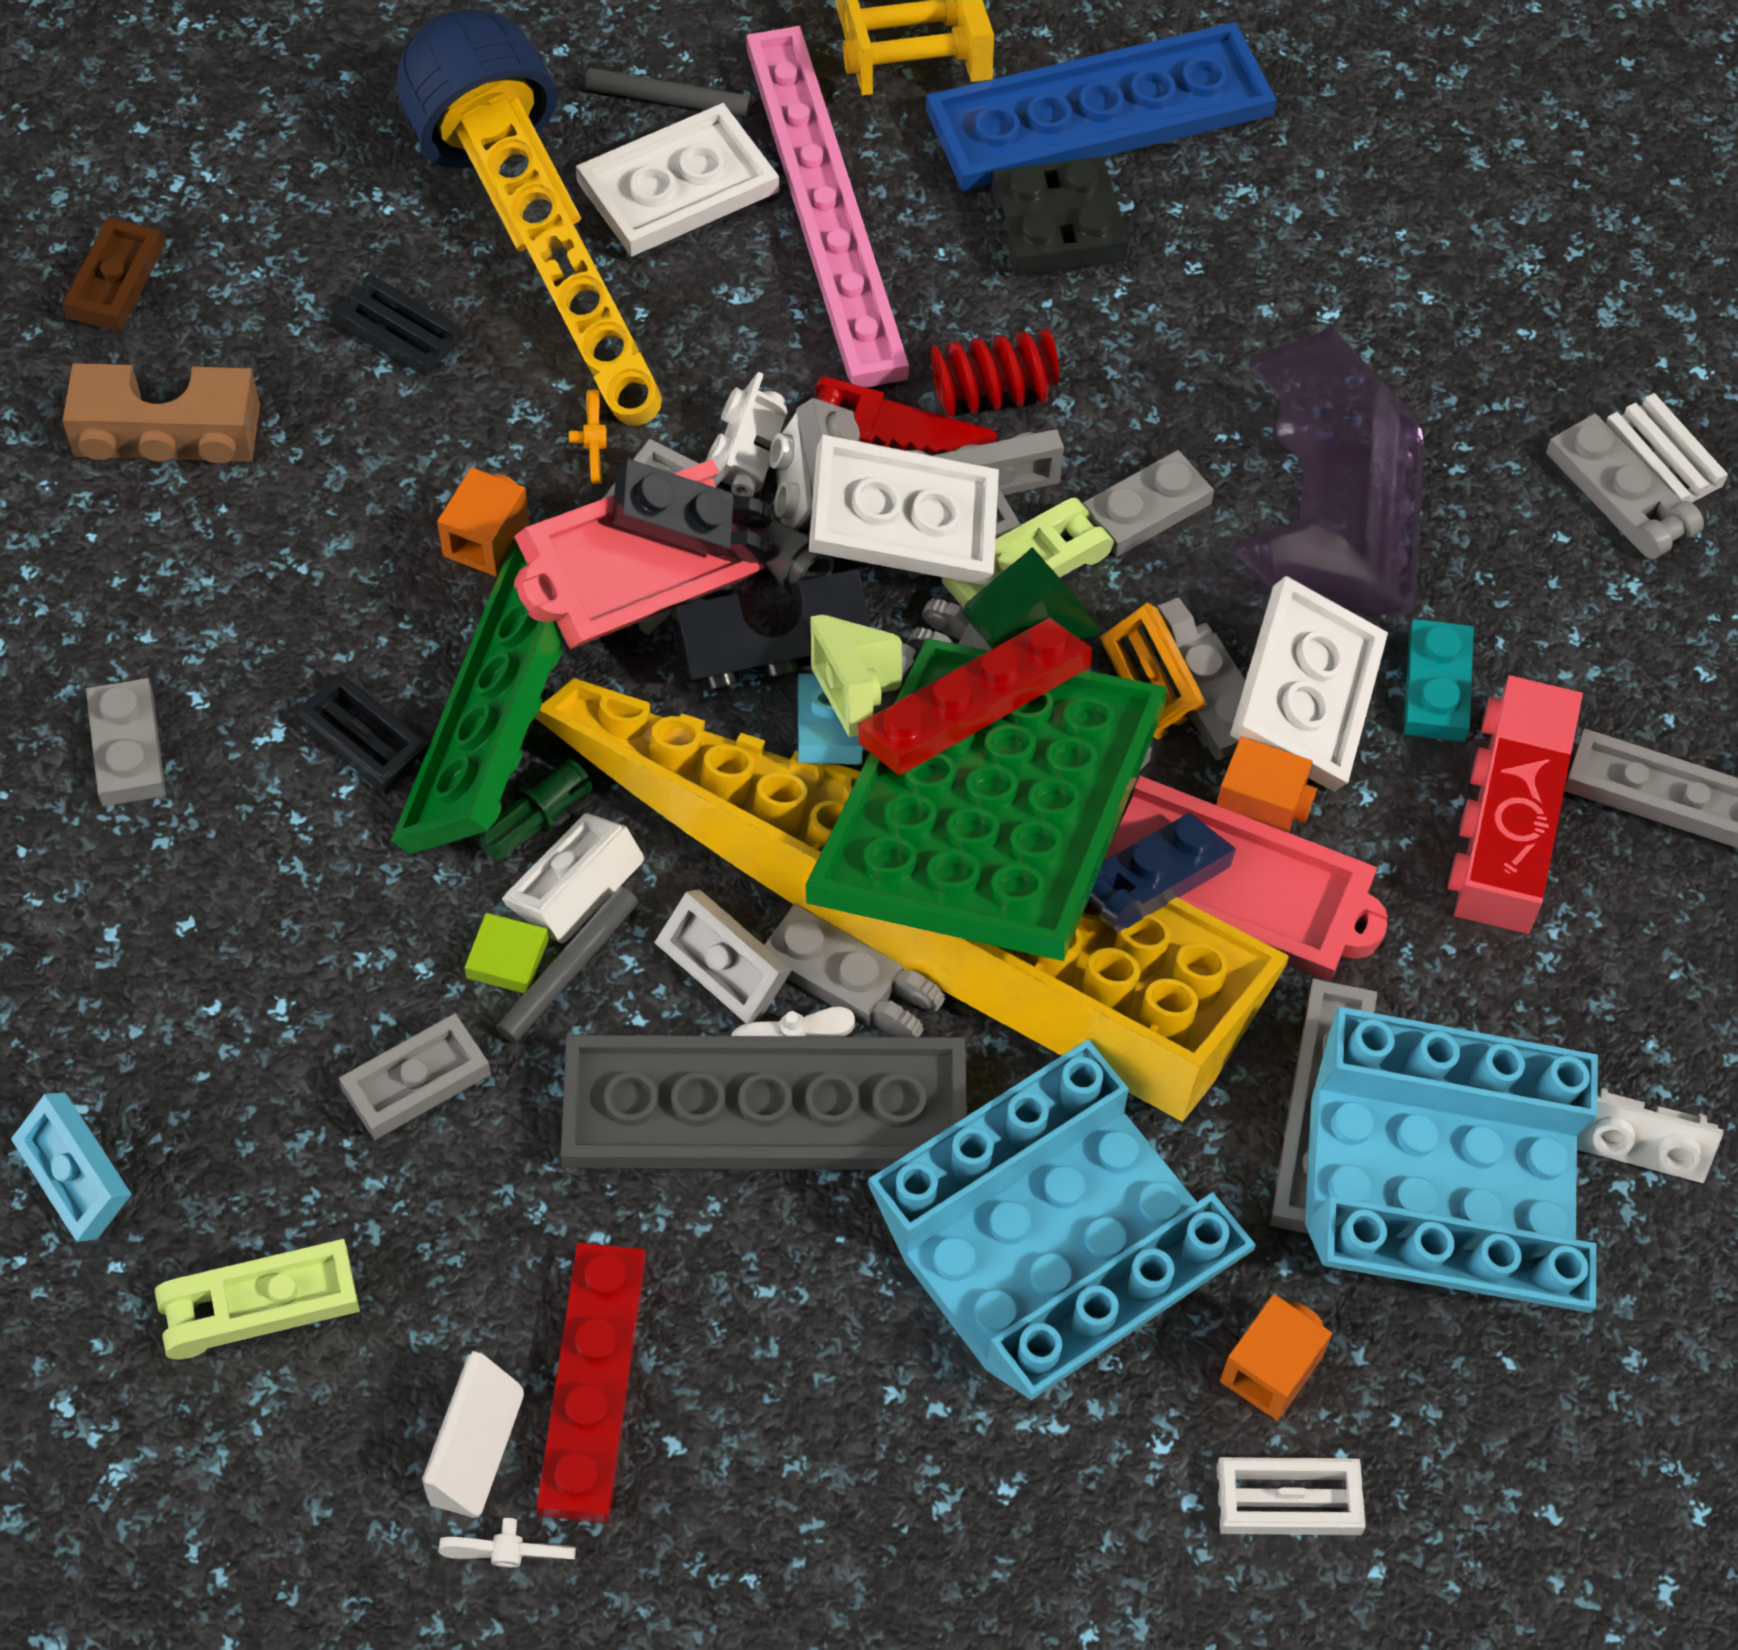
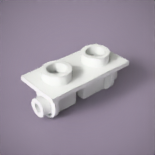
[705,372,787,497]
[769,412,813,531]
[1577,1087,1723,1183]

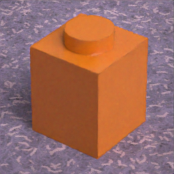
[437,467,529,577]
[1216,736,1318,833]
[1220,1294,1332,1421]

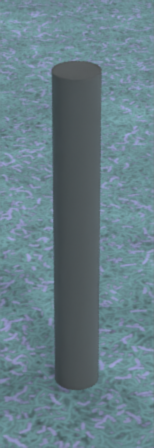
[585,68,752,118]
[495,887,639,1044]

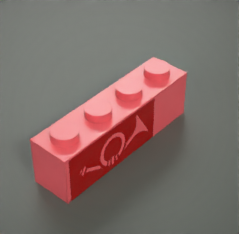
[1447,675,1583,935]

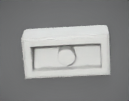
[502,813,644,944]
[422,1351,524,1518]

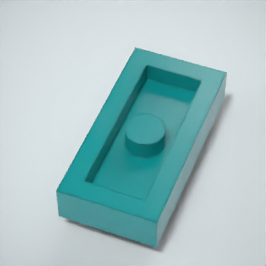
[1403,619,1474,742]

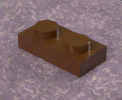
[62,217,165,332]

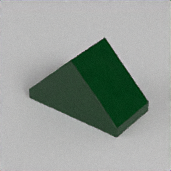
[963,547,1099,649]

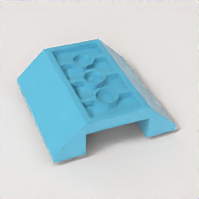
[1305,1007,1598,1313]
[868,1039,1255,1400]

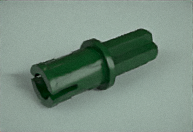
[477,759,592,860]

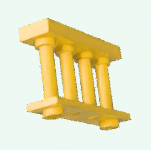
[834,0,994,96]

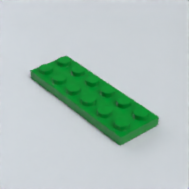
[391,538,563,855]

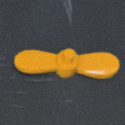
[568,390,606,485]

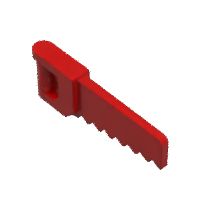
[815,377,997,455]

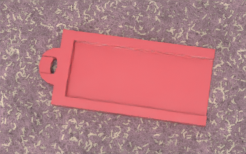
[514,459,767,649]
[1105,776,1388,982]

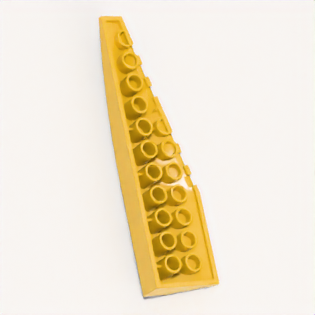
[536,678,1289,1122]

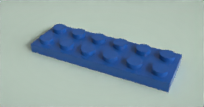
[926,22,1277,191]

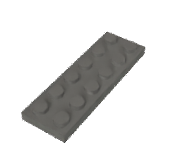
[561,1035,967,1170]

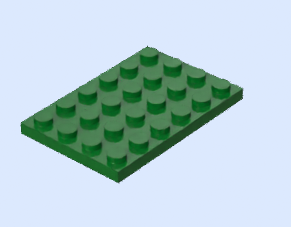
[806,638,1167,961]

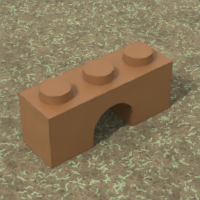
[62,363,260,463]

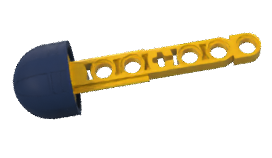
[397,9,662,426]

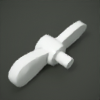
[731,1006,855,1037]
[438,1518,576,1568]

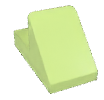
[810,614,902,737]

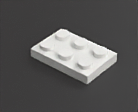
[576,103,779,257]
[808,434,999,586]
[1230,576,1388,792]

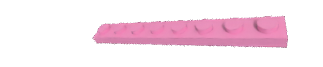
[746,26,909,388]

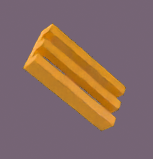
[1099,602,1208,740]

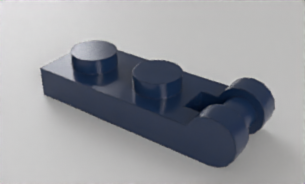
[1086,812,1236,932]

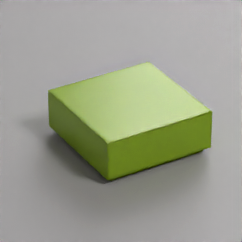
[465,913,549,993]

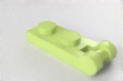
[942,498,1114,608]
[155,1239,360,1359]

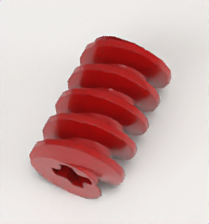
[931,328,1059,417]

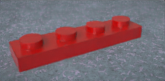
[858,617,1092,776]
[537,1243,646,1524]

